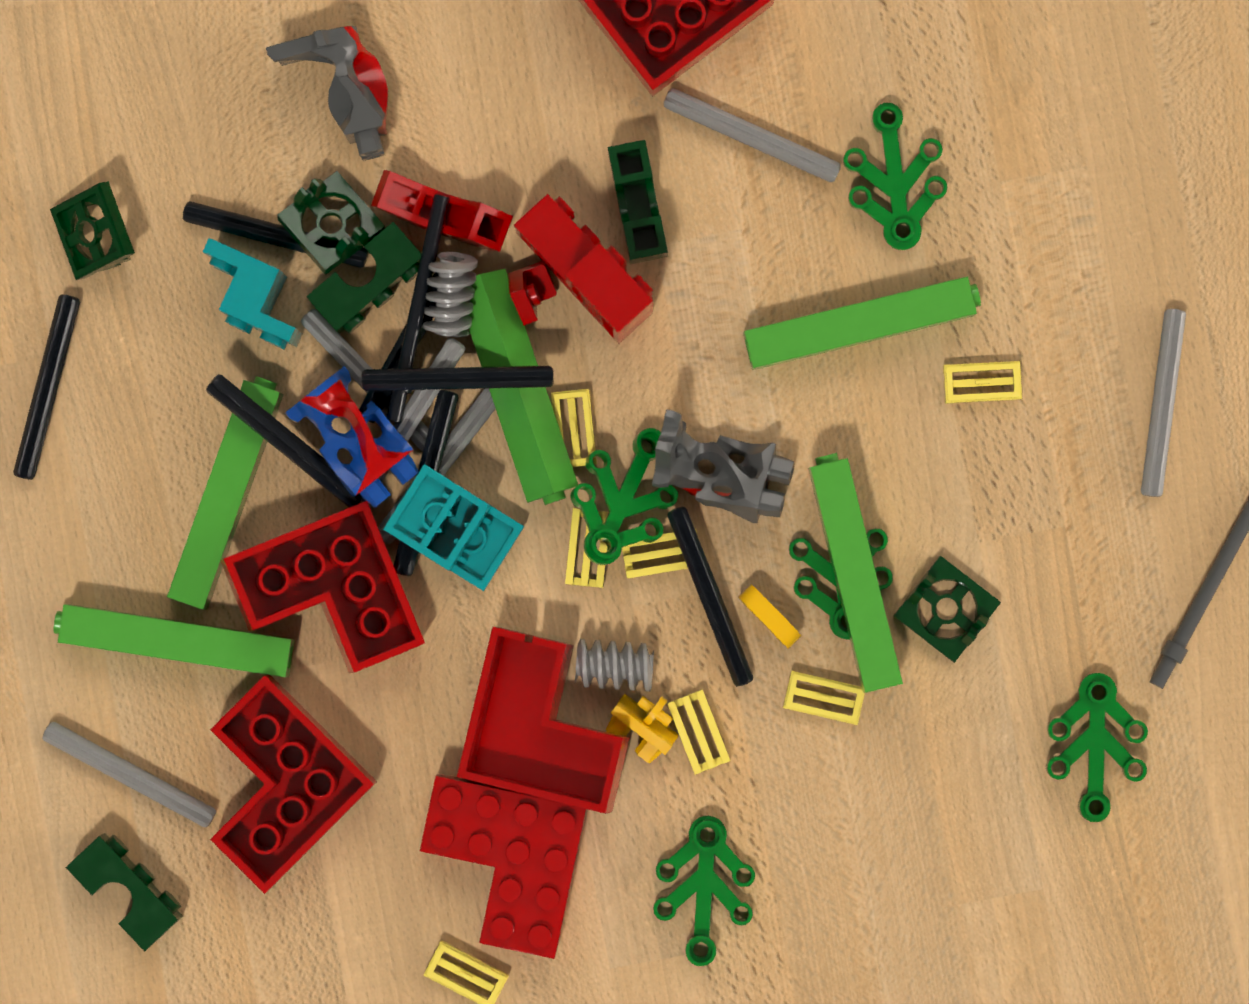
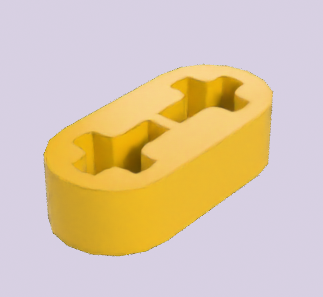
[738,584,802,649]

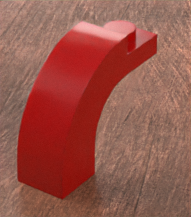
[371,170,513,252]

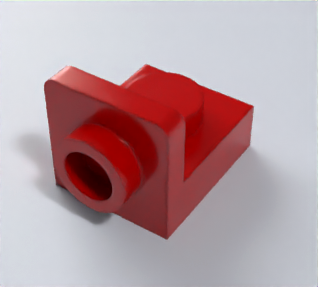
[508,261,557,325]

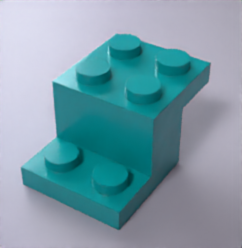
[203,238,303,350]
[383,464,524,591]

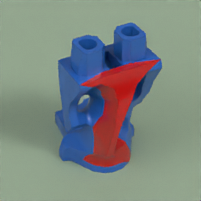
[285,366,419,507]

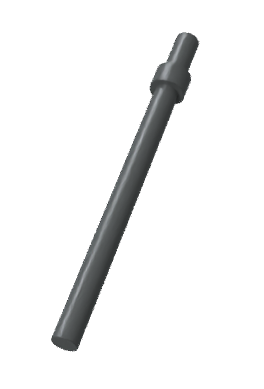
[1149,499,1249,689]

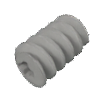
[423,252,478,337]
[575,639,654,692]

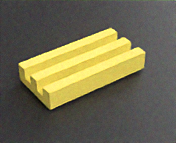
[943,361,1022,404]
[551,389,597,467]
[565,508,609,588]
[622,529,697,579]
[783,670,865,725]
[667,689,730,775]
[423,940,509,1004]

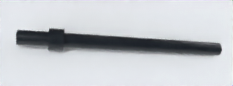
[387,195,449,423]

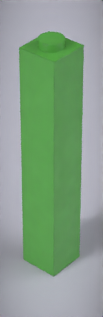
[469,269,578,505]
[743,276,981,371]
[167,376,284,610]
[808,453,903,693]
[53,604,295,677]

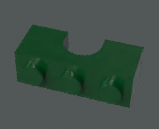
[608,140,668,264]
[306,222,421,334]
[65,833,183,952]

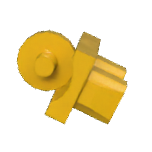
[606,694,679,763]

